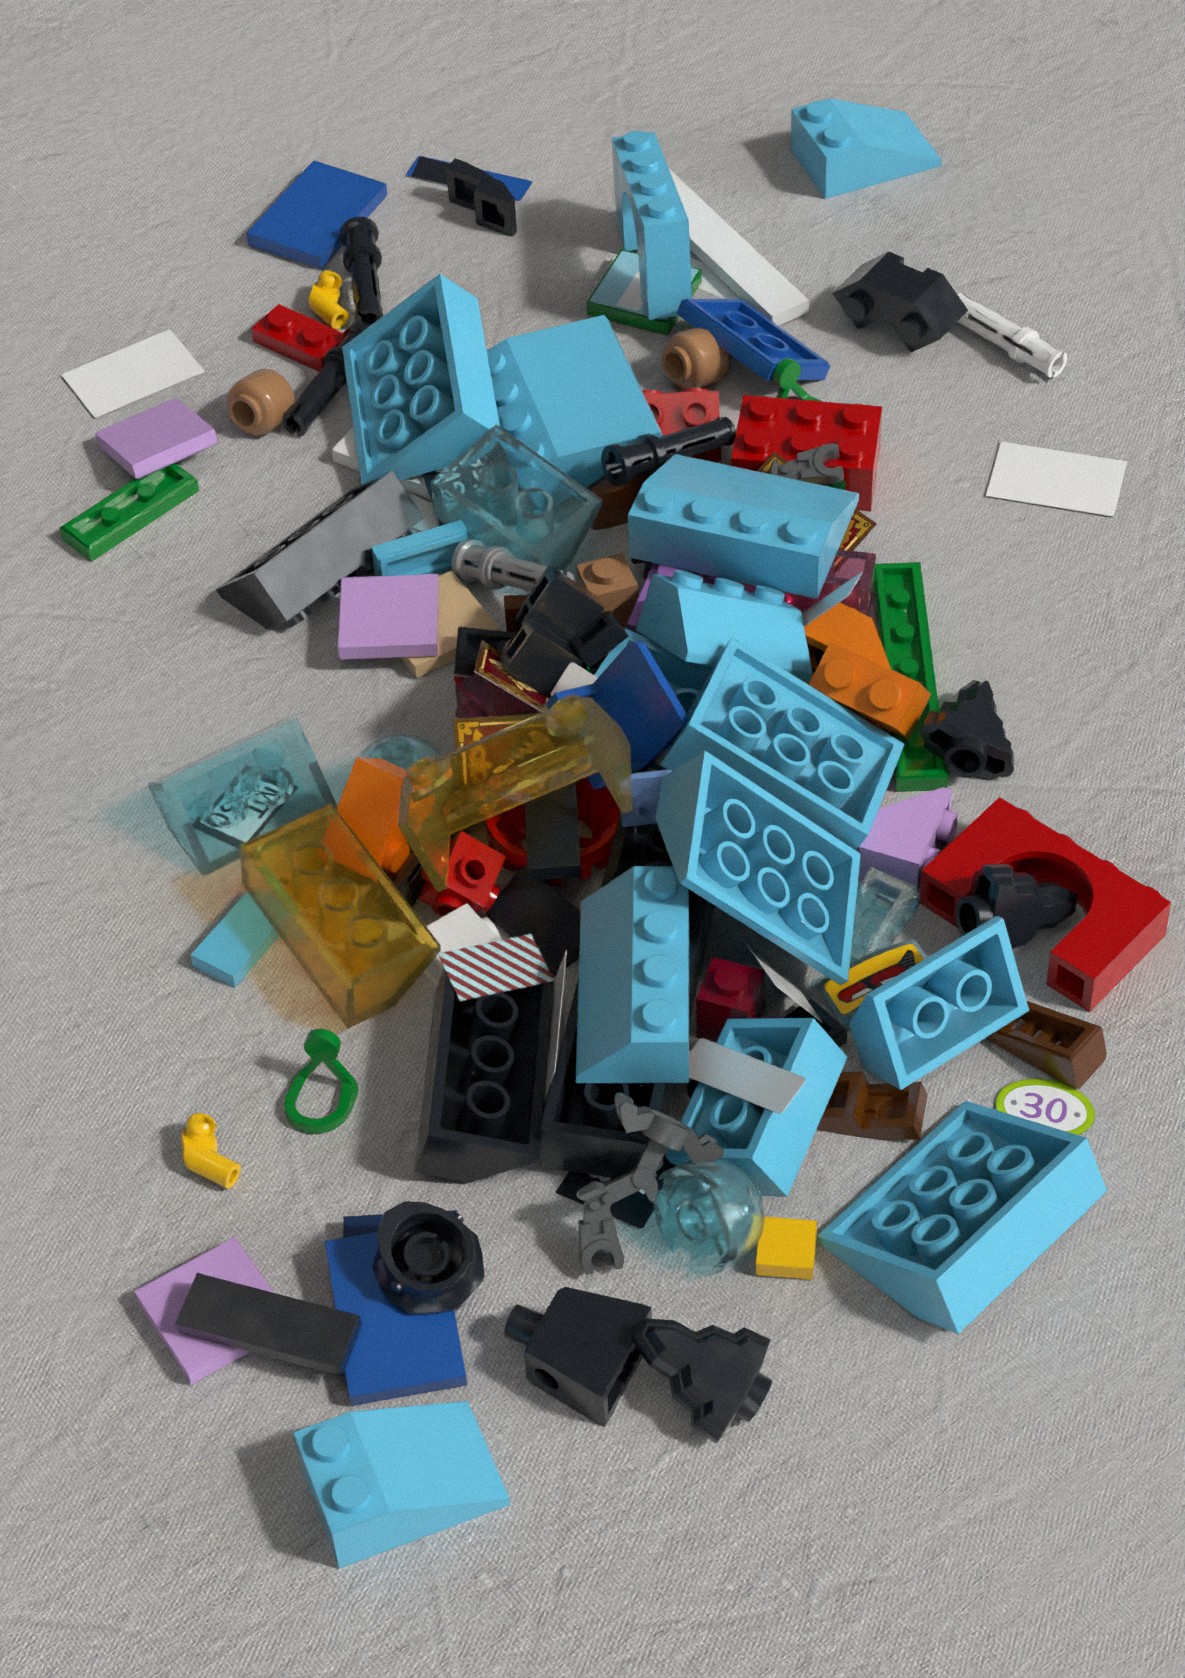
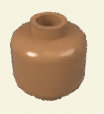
[662,328,730,390]
[227,369,295,436]

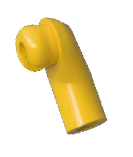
[308,270,349,329]
[180,1113,241,1189]

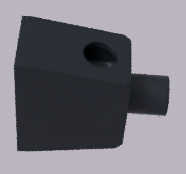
[504,1287,652,1427]

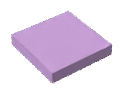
[95,398,218,479]
[338,574,439,660]
[134,1237,274,1385]

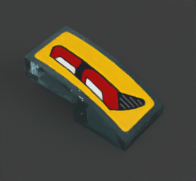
[816,939,928,1032]

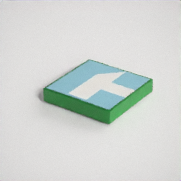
[586,249,702,335]

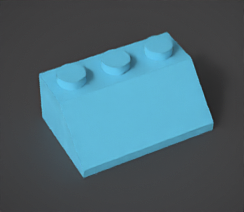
[636,570,812,682]
[849,916,1029,1090]
[665,1018,847,1197]

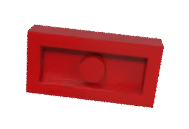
[251,304,344,372]

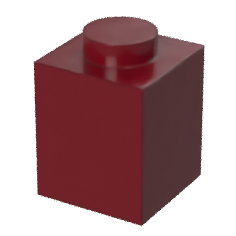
[696,957,765,1043]

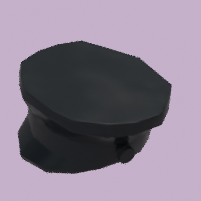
[372,1201,485,1315]

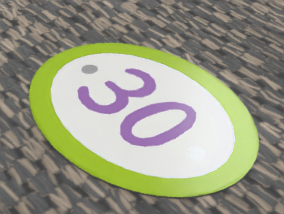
[996,1079,1095,1135]

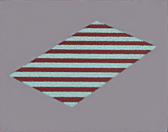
[438,934,554,1001]

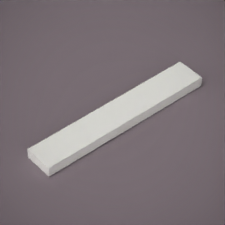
[669,169,809,326]

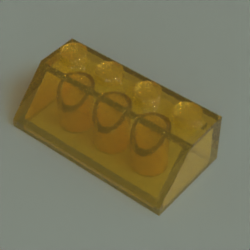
[240,804,441,1029]

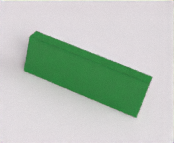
[59,463,199,562]

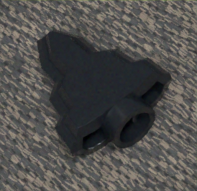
[920,680,1014,780]
[956,864,1078,950]
[631,1318,772,1443]

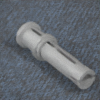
[452,538,575,592]

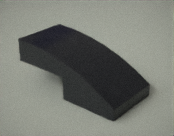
[446,158,517,237]

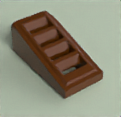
[986,1001,1107,1089]

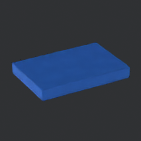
[246,160,387,269]
[676,299,831,381]
[325,1232,467,1406]

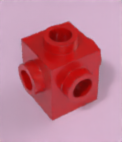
[418,831,506,917]

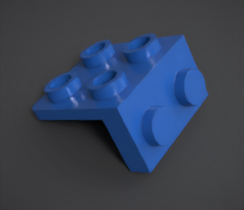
[545,640,688,790]

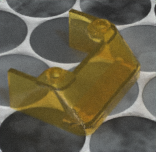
[398,695,633,892]

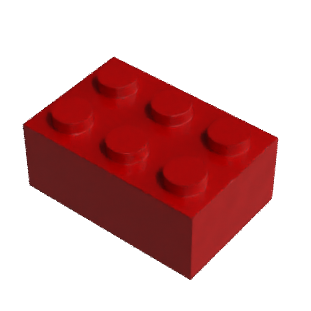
[731,395,882,512]

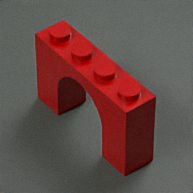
[919,797,1171,1012]

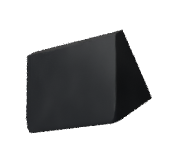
[486,866,581,976]

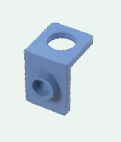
[615,770,672,827]

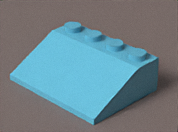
[342,274,502,484]
[487,315,663,513]
[628,454,859,599]
[660,637,905,850]
[656,750,861,985]
[817,1101,1107,1334]

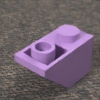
[858,787,958,898]

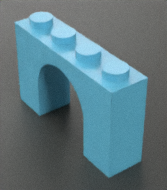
[612,131,692,320]

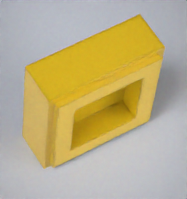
[756,1216,817,1280]

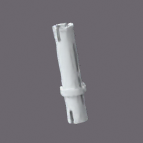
[958,293,1068,378]

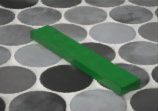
[872,562,948,792]

